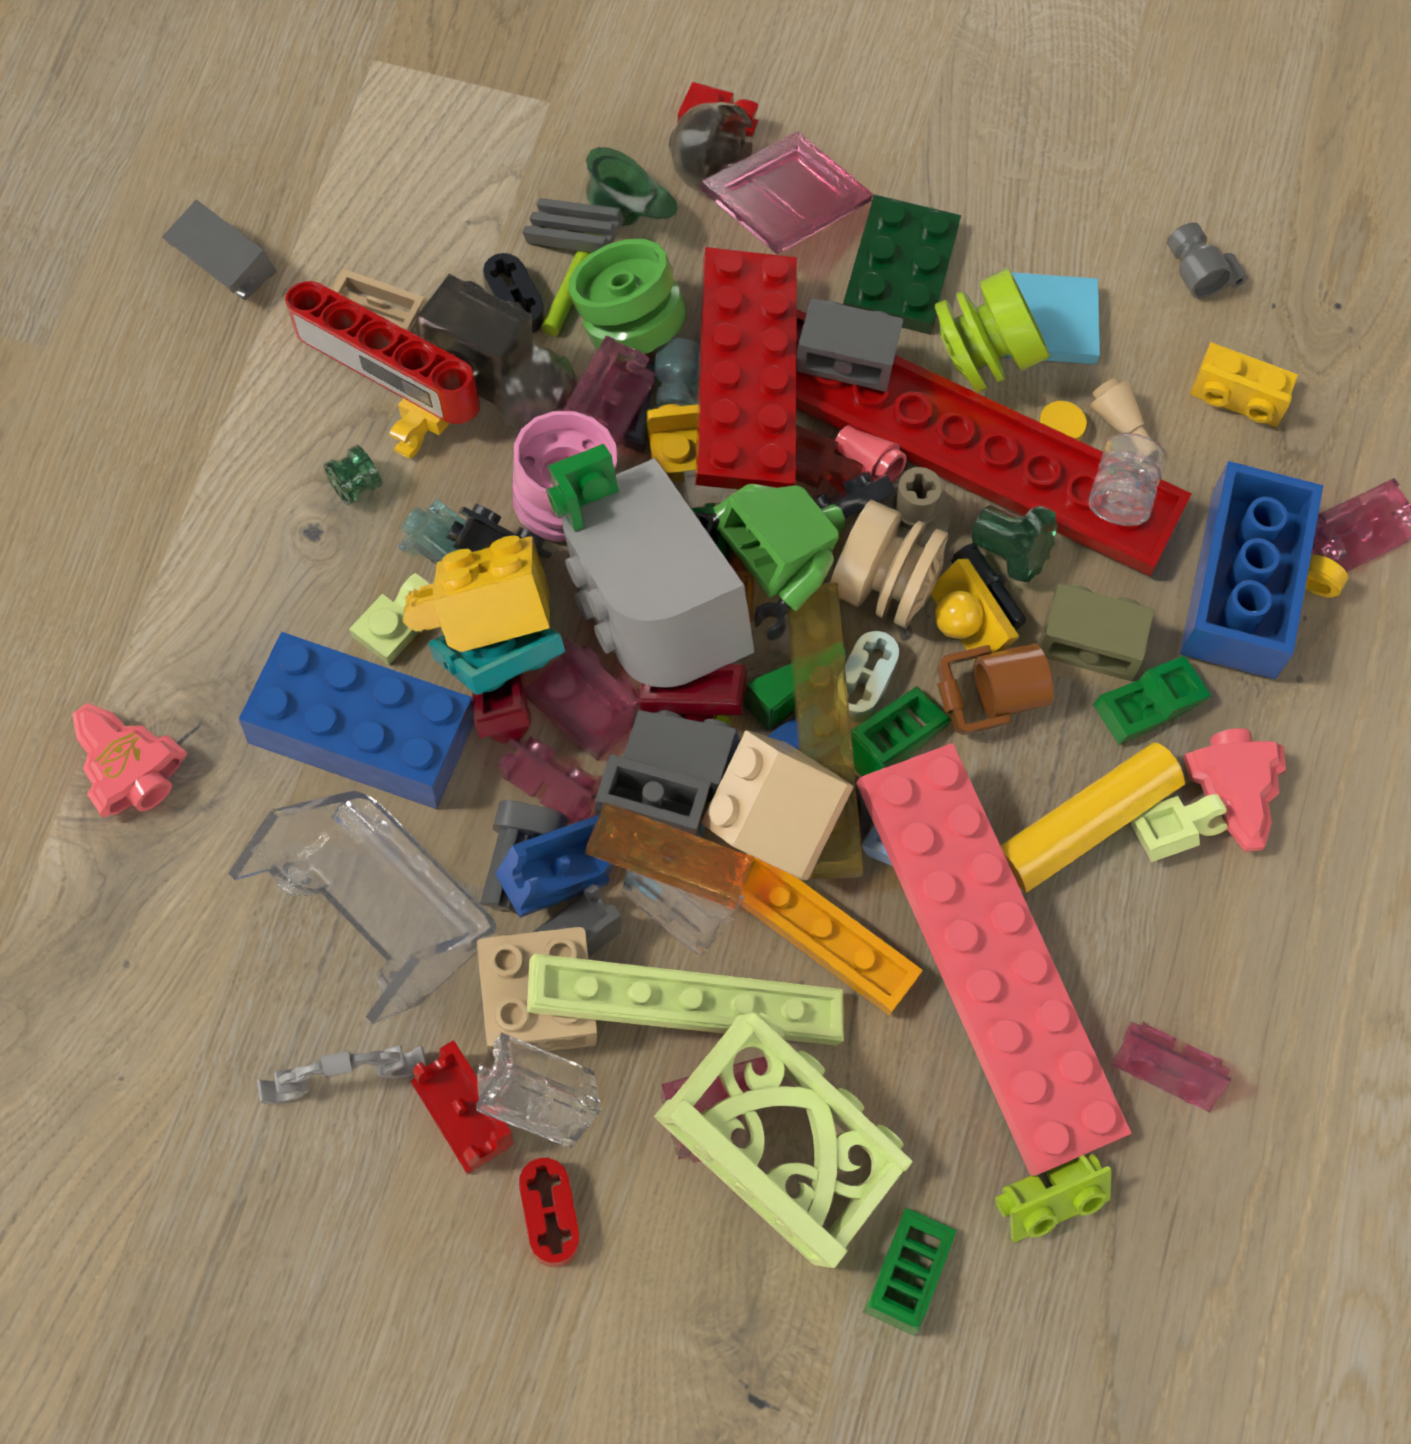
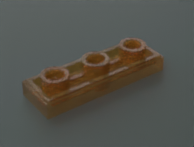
[585,802,754,909]

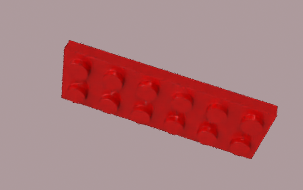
[695,247,797,490]

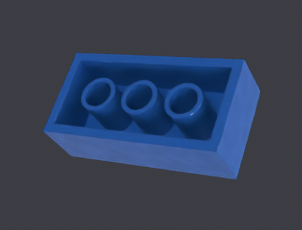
[1179,461,1324,680]
[238,631,475,810]

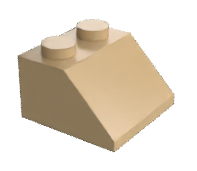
[701,730,854,880]

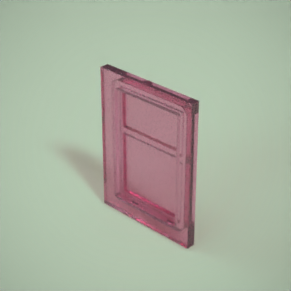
[700,131,874,255]

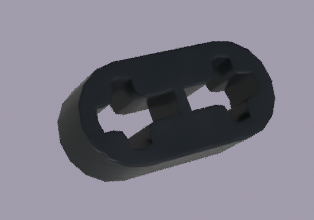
[483,253,544,336]

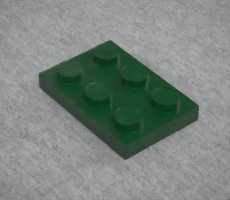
[843,194,961,334]

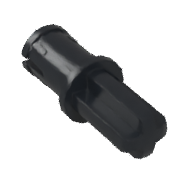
[951,543,1026,631]

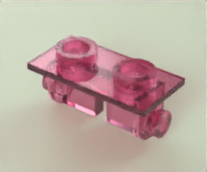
[498,736,598,824]
[1111,1021,1231,1113]

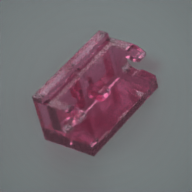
[563,335,655,449]
[1312,478,1411,572]

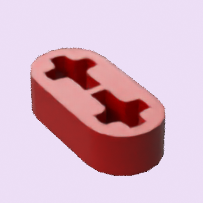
[519,1157,580,1267]

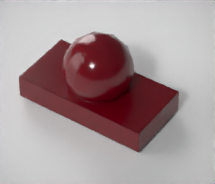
[638,664,748,722]
[472,673,532,744]

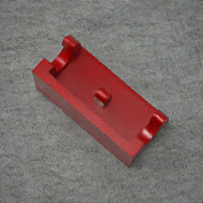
[410,1040,514,1174]

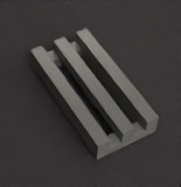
[522,198,625,252]

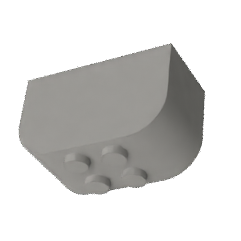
[562,458,755,687]

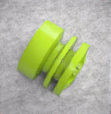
[935,267,1051,393]

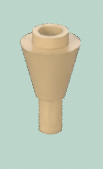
[1089,378,1159,462]

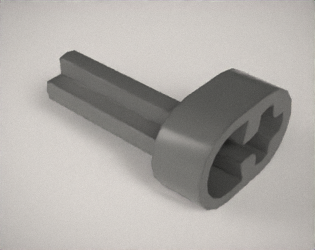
[480,800,569,911]

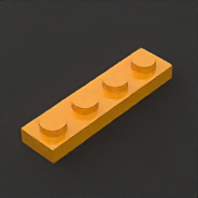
[721,853,923,1016]

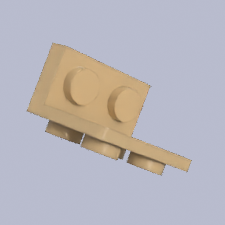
[477,927,597,1058]

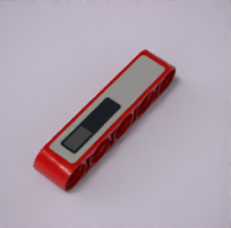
[285,281,480,424]

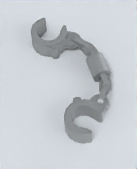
[257,1045,426,1105]

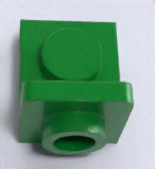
[546,443,619,531]

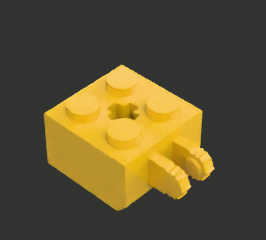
[402,536,550,652]

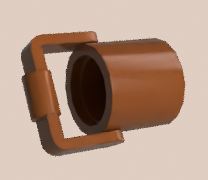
[937,643,1054,735]

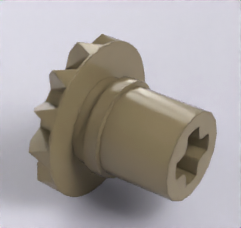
[878,467,952,546]

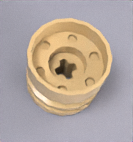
[828,500,948,629]

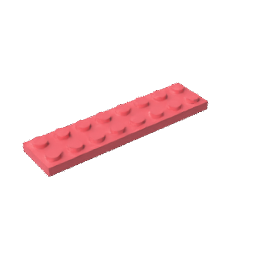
[856,743,1132,1176]

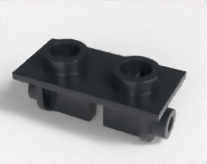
[446,503,552,559]

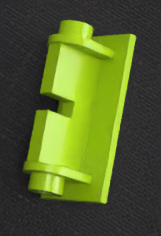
[994,1154,1111,1244]

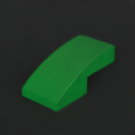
[1093,655,1211,745]

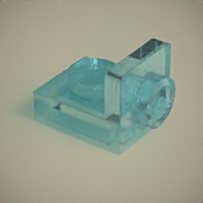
[397,499,465,565]

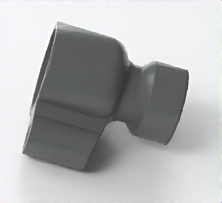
[1167,222,1248,298]

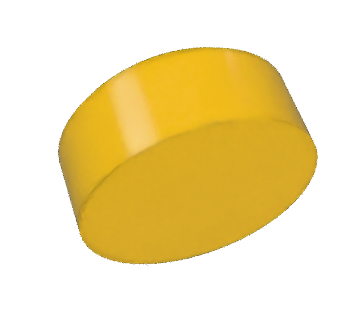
[1038,401,1087,441]
[1305,554,1349,598]

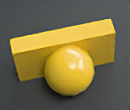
[931,558,1020,660]

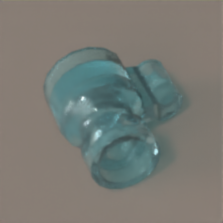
[654,337,700,409]

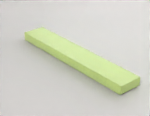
[527,953,844,1046]

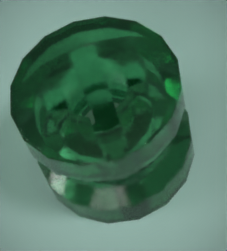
[323,444,383,506]

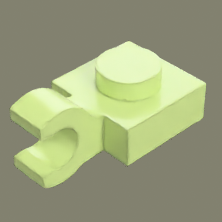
[349,573,430,665]
[1131,794,1227,862]

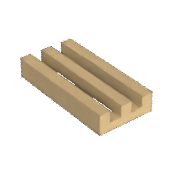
[331,268,429,333]

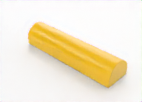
[1000,742,1185,893]

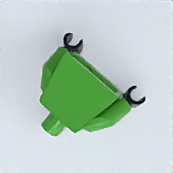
[695,483,845,640]

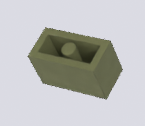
[1039,583,1154,682]

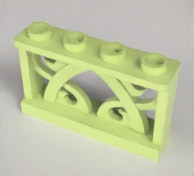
[654,1013,913,1268]

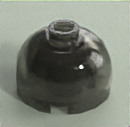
[669,102,753,197]

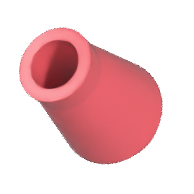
[834,425,906,483]

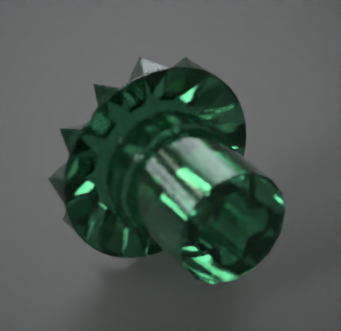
[972,505,1058,583]

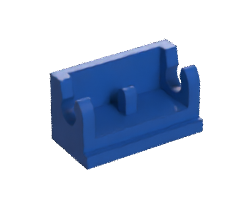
[495,814,618,918]

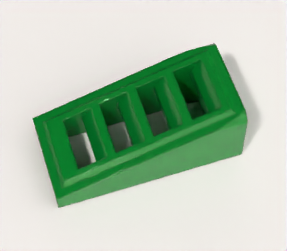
[743,644,846,730]
[840,686,951,777]
[863,1207,957,1336]

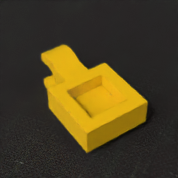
[389,398,450,459]

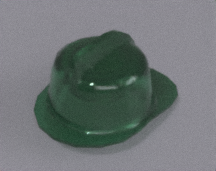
[586,147,678,226]

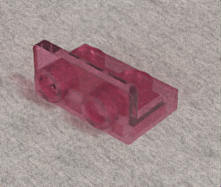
[526,638,640,761]

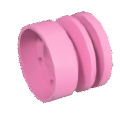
[512,411,617,542]

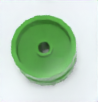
[569,239,687,358]

